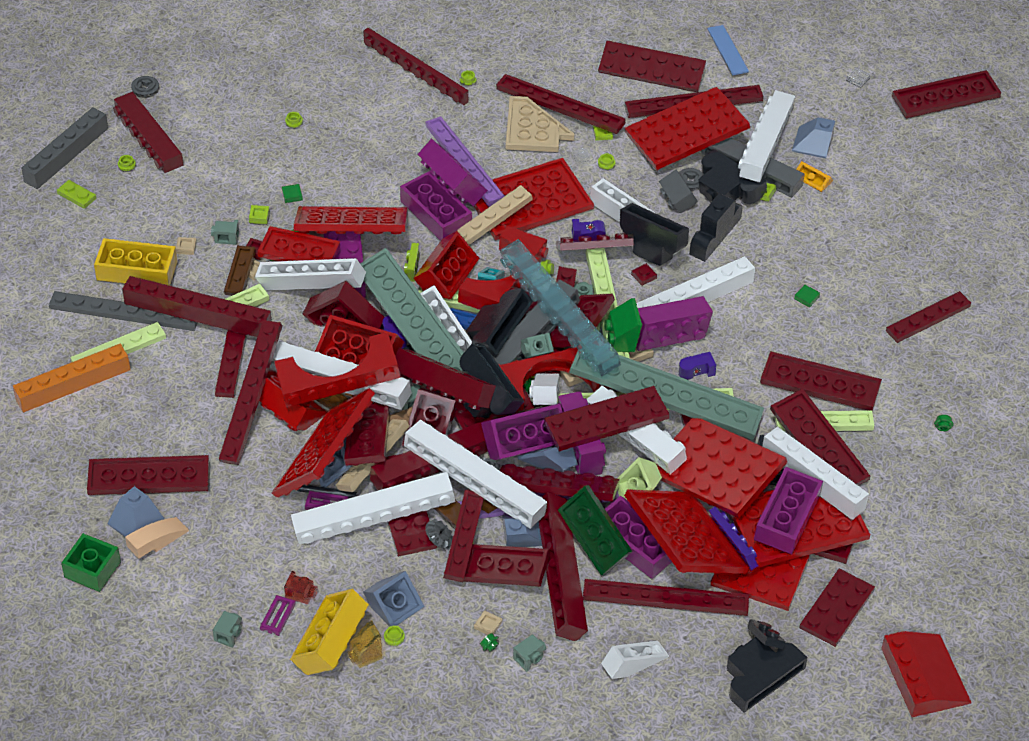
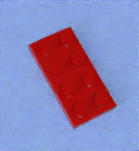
[257,226,340,261]

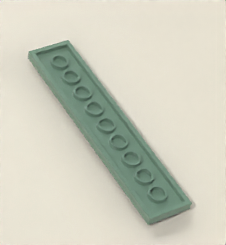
[360,248,468,397]
[569,341,764,440]

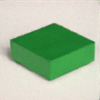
[282,184,303,203]
[794,285,820,308]

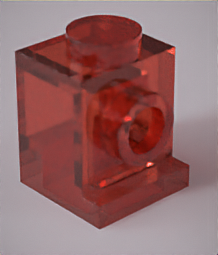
[284,571,318,604]

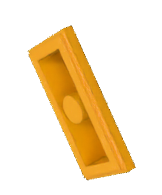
[796,161,833,192]

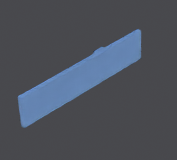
[707,25,749,76]

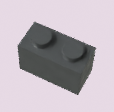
[659,169,698,213]

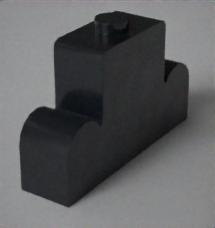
[698,149,767,204]
[689,193,743,262]
[620,203,689,266]
[466,288,533,356]
[459,343,525,418]
[726,637,808,713]

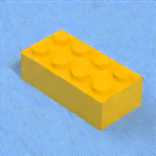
[94,238,178,286]
[290,588,369,675]

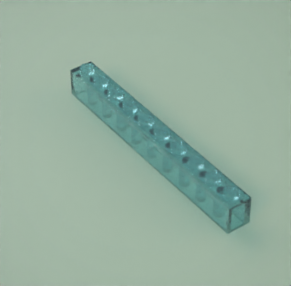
[500,239,621,377]

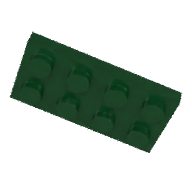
[558,485,633,576]

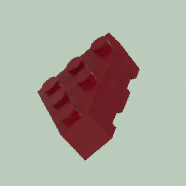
[302,281,384,329]

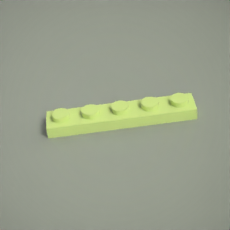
[70,322,166,362]
[775,411,875,432]

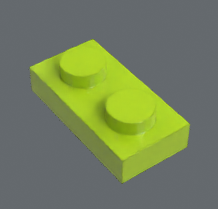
[57,180,97,209]
[404,243,419,282]

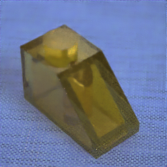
[348,620,382,669]

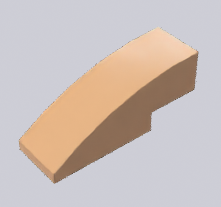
[125,517,189,559]

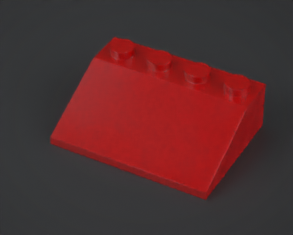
[315,315,404,365]
[881,631,972,718]

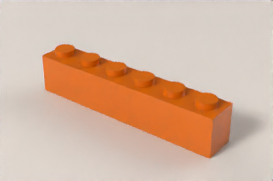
[13,343,130,413]

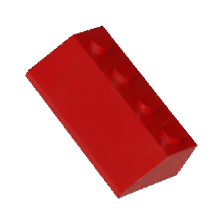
[413,231,480,299]
[259,370,327,431]

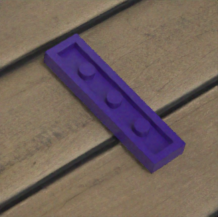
[709,506,758,570]

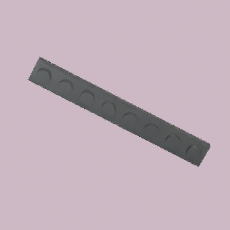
[49,291,198,331]

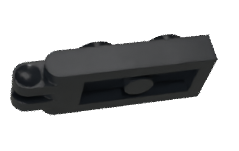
[747,619,786,649]

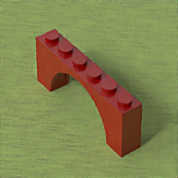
[458,226,549,310]
[274,332,400,407]
[498,343,612,412]

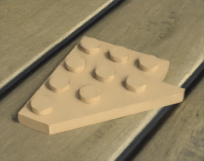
[506,96,574,152]

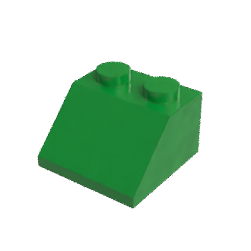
[604,298,642,352]

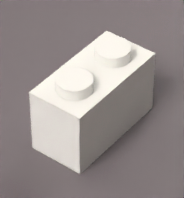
[530,374,560,405]

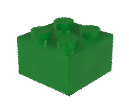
[61,533,121,592]

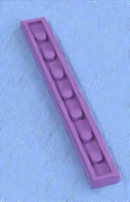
[425,116,505,206]

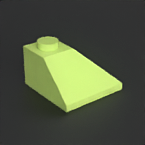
[618,457,662,500]

